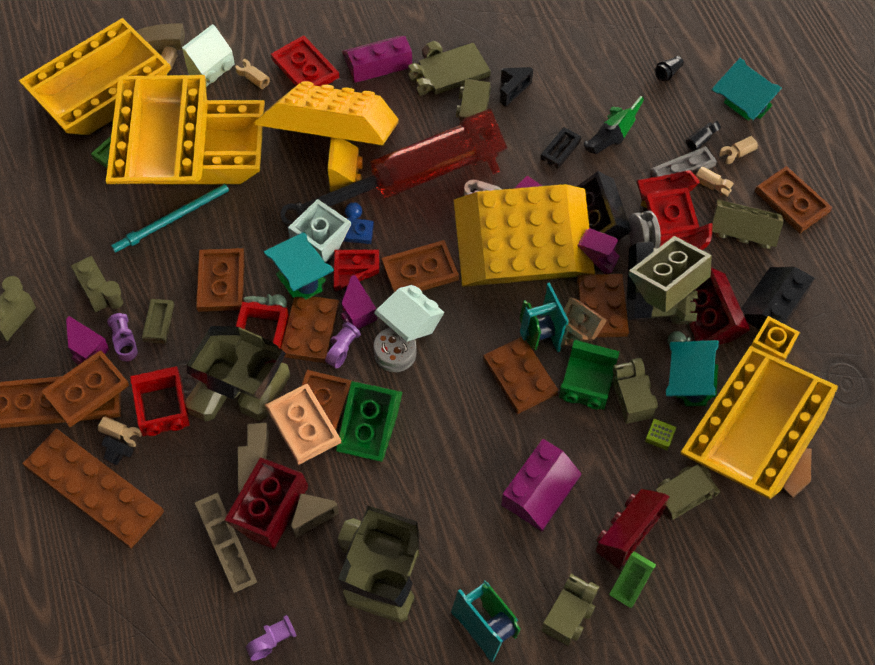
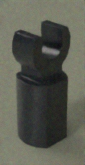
[685,121,721,151]

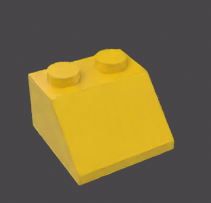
[328,137,363,192]

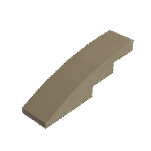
[195,492,257,593]

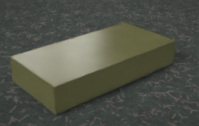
[142,299,174,344]

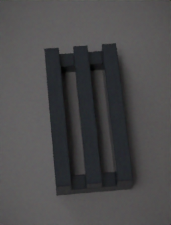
[540,127,581,169]

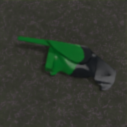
[584,96,644,154]

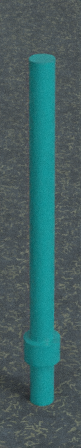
[111,184,229,253]

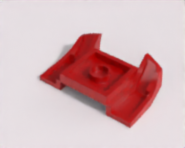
[636,170,712,250]

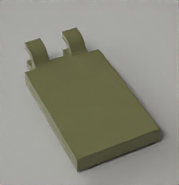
[408,43,491,96]

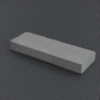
[650,146,717,177]

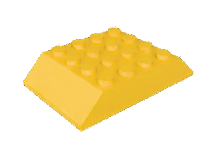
[19,18,171,135]
[106,75,207,184]
[255,82,399,145]
[153,100,265,184]
[454,184,595,287]
[681,346,838,499]

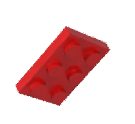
[271,35,340,87]

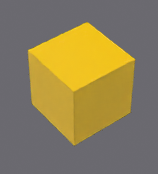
[751,316,800,361]

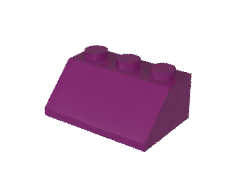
[342,36,412,83]
[501,439,582,531]

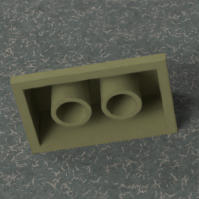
[712,199,784,249]
[629,236,712,313]

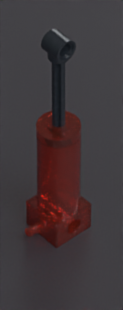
[280,108,507,227]

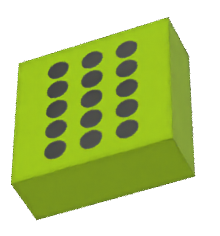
[645,419,676,451]

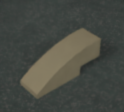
[136,24,185,55]
[238,423,269,493]

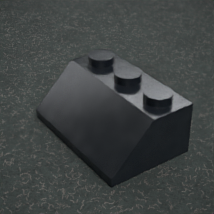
[576,171,632,240]
[741,267,815,330]

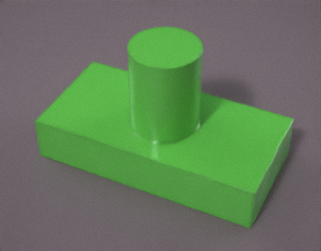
[609,551,656,608]

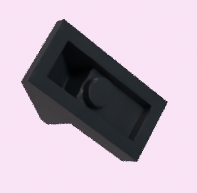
[500,67,533,106]

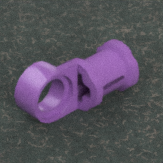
[107,313,138,361]
[325,322,361,368]
[246,615,297,661]

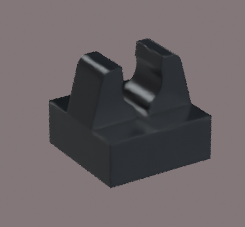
[101,436,134,465]

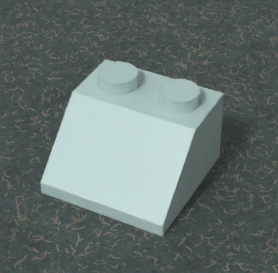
[182,24,235,87]
[288,199,351,263]
[374,285,444,341]

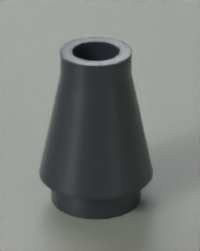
[655,56,684,81]

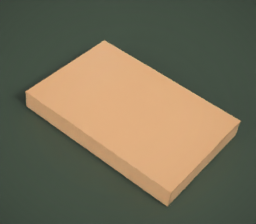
[265,384,341,465]

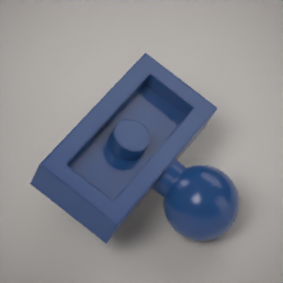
[343,202,374,244]

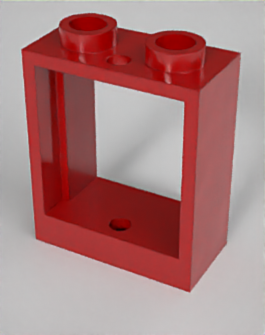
[236,302,289,364]
[130,366,190,436]

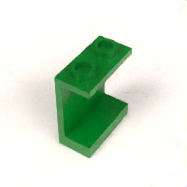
[559,340,620,410]

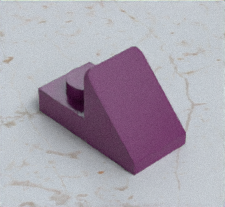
[578,228,620,274]

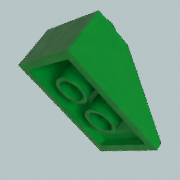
[336,381,402,462]

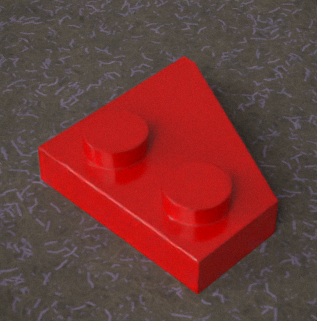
[334,250,379,291]

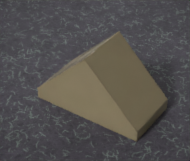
[291,493,339,538]

